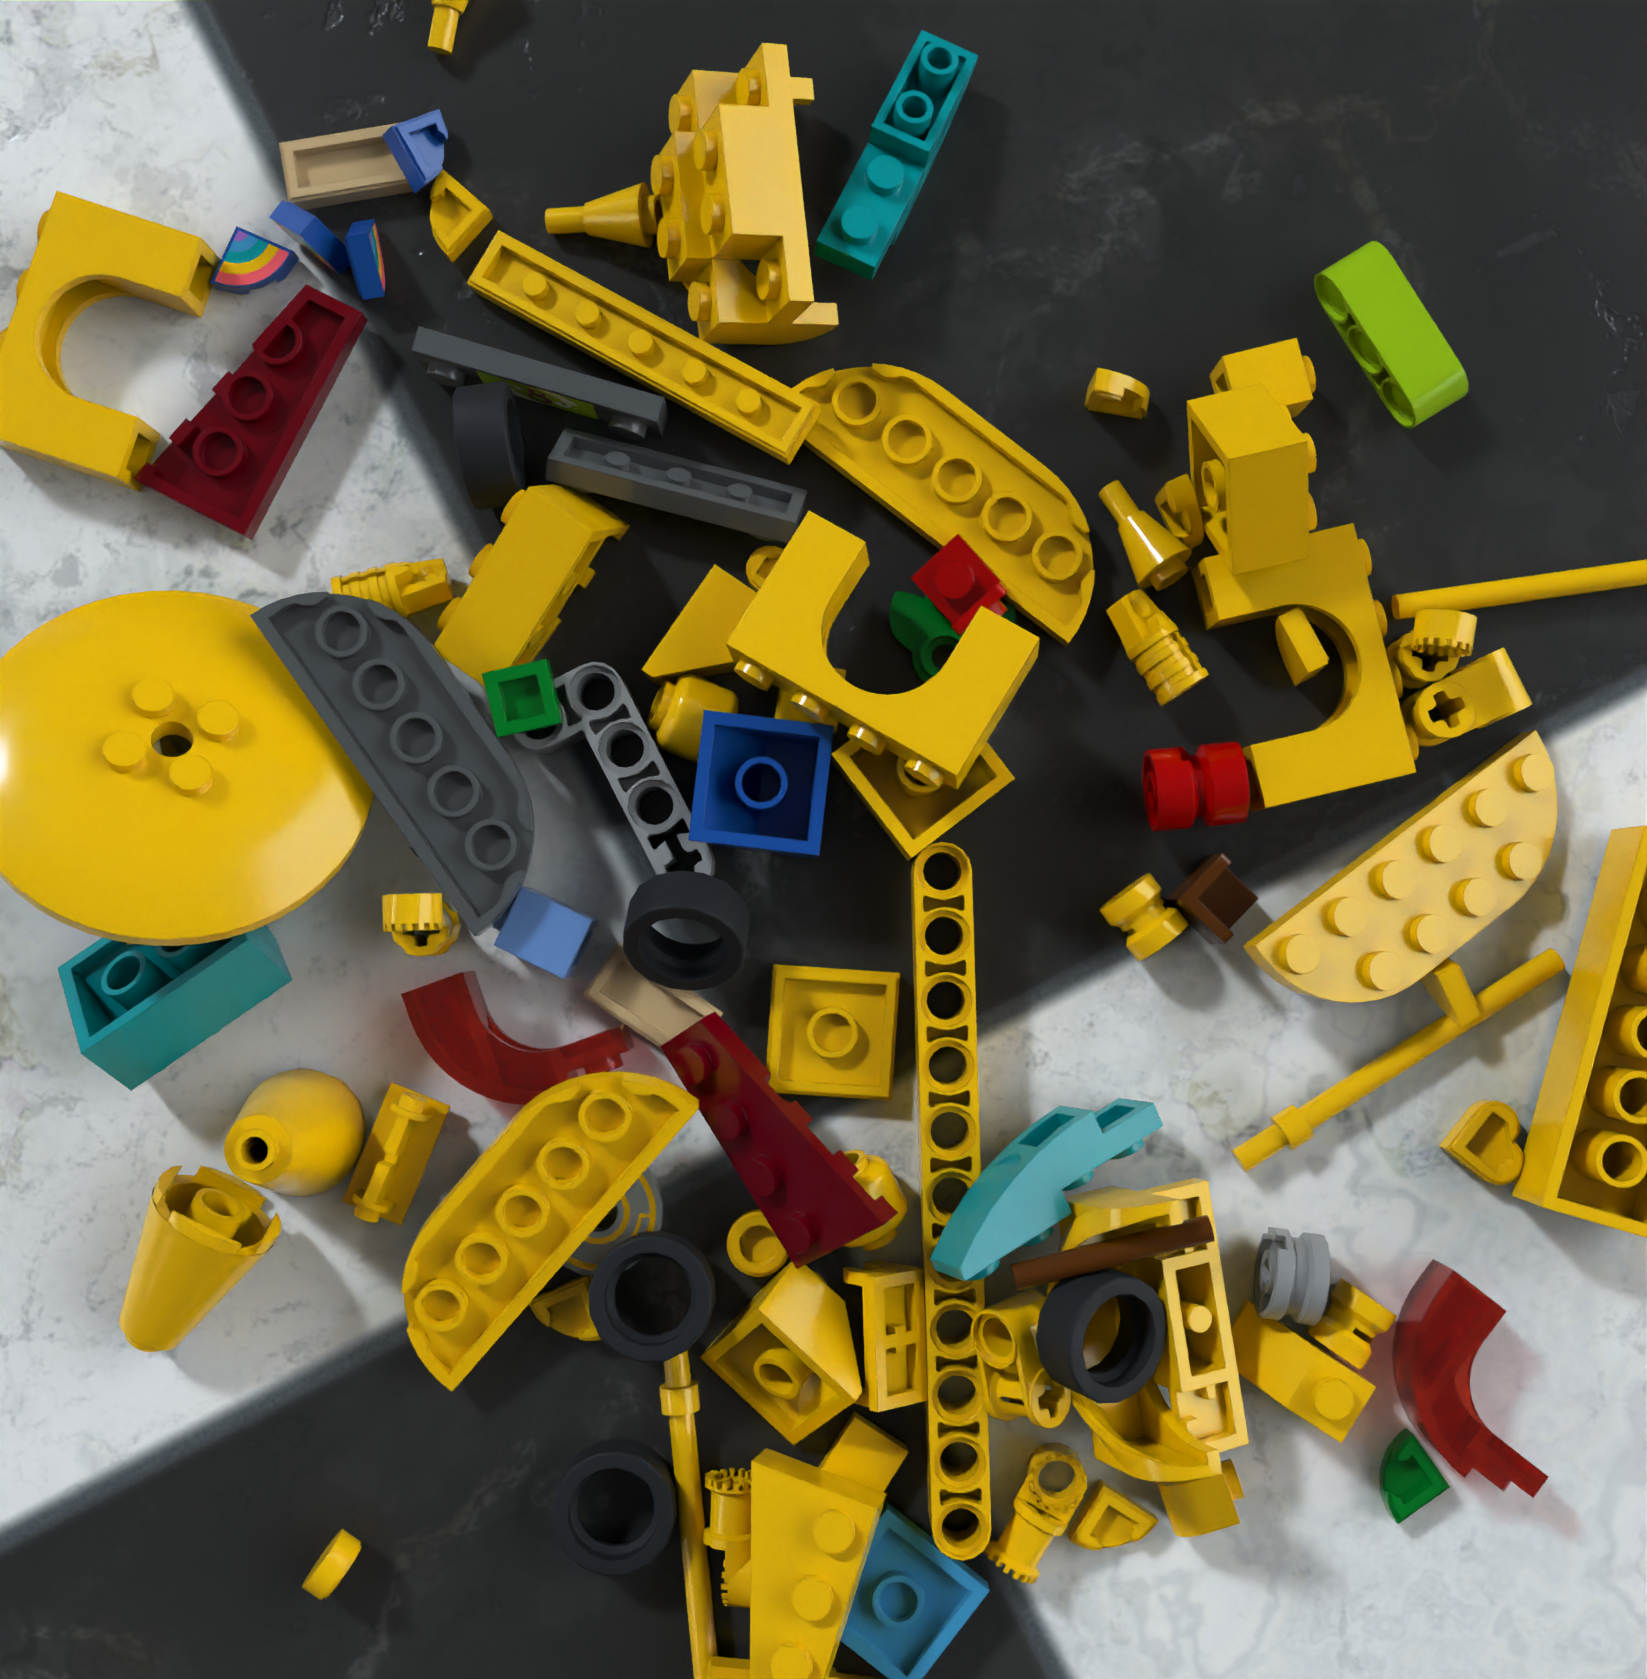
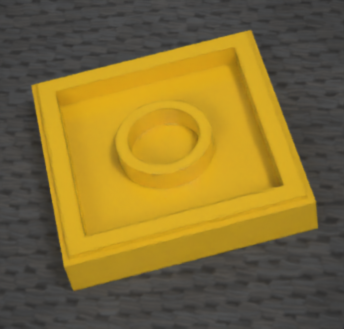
[766,964,900,1101]

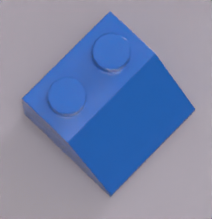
[688,710,834,859]

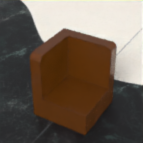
[1165,852,1259,944]

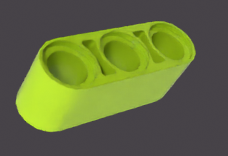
[1314,241,1469,429]

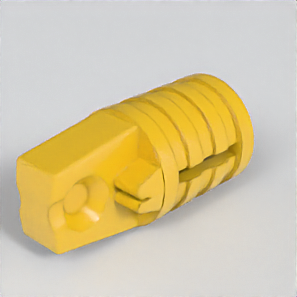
[331,558,453,619]
[1106,589,1210,707]

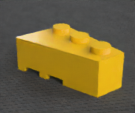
[434,484,630,687]
[750,1448,887,1679]

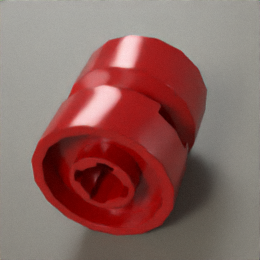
[1142,741,1250,832]

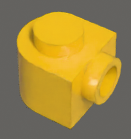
[1157,1458,1244,1537]

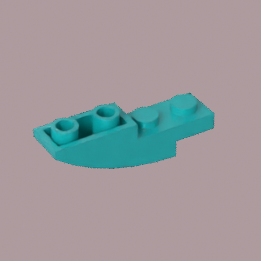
[814,30,979,281]
[930,1098,1163,1281]

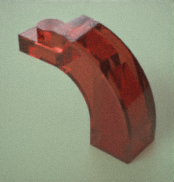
[401,971,635,1105]
[1392,1259,1549,1498]

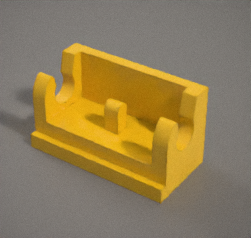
[843,1260,927,1412]

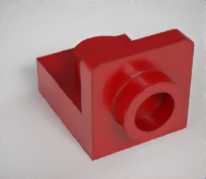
[911,534,1011,636]

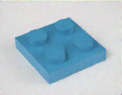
[841,1501,990,1679]

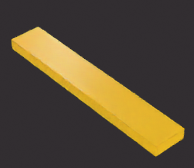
[467,230,821,465]

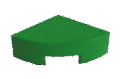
[1379,1428,1450,1524]

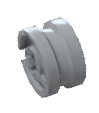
[1254,1227,1331,1326]

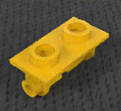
[342,1082,451,1225]

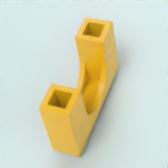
[0,191,221,493]
[725,511,1040,790]
[1191,523,1419,812]

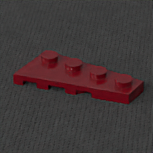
[132,284,368,540]
[660,1012,898,1269]

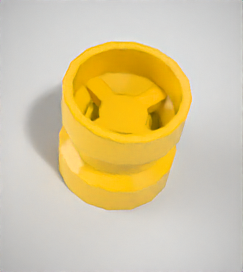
[1099,873,1189,962]
[1306,1278,1397,1370]

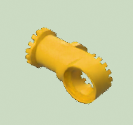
[1386,609,1477,689]
[382,893,462,957]
[984,1442,1087,1584]
[703,1468,751,1608]

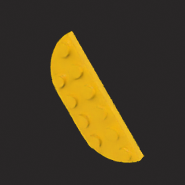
[791,363,1095,647]
[1243,730,1558,1003]
[401,1071,699,1392]

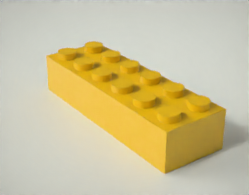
[1512,825,1647,1238]

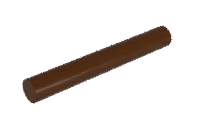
[1010,1215,1215,1291]

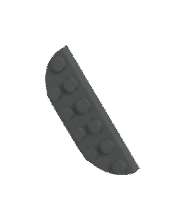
[250,592,535,936]

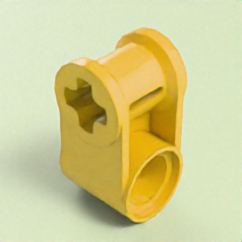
[1400,647,1533,748]
[971,1289,1071,1429]

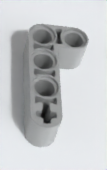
[513,662,716,877]

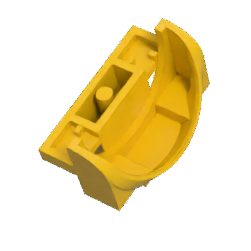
[651,43,839,345]
[1046,1178,1249,1482]

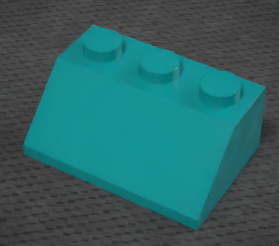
[58,925,292,1091]

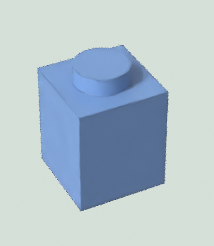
[493,887,600,979]

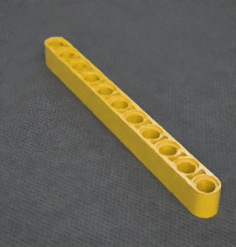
[911,842,991,1561]

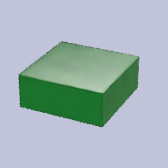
[482,659,564,738]

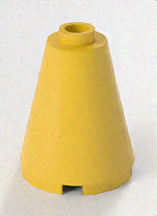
[224,1068,367,1197]
[118,1165,281,1352]

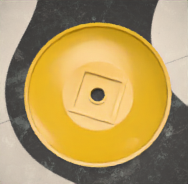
[0,590,374,946]

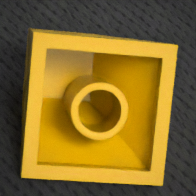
[700,1262,862,1445]

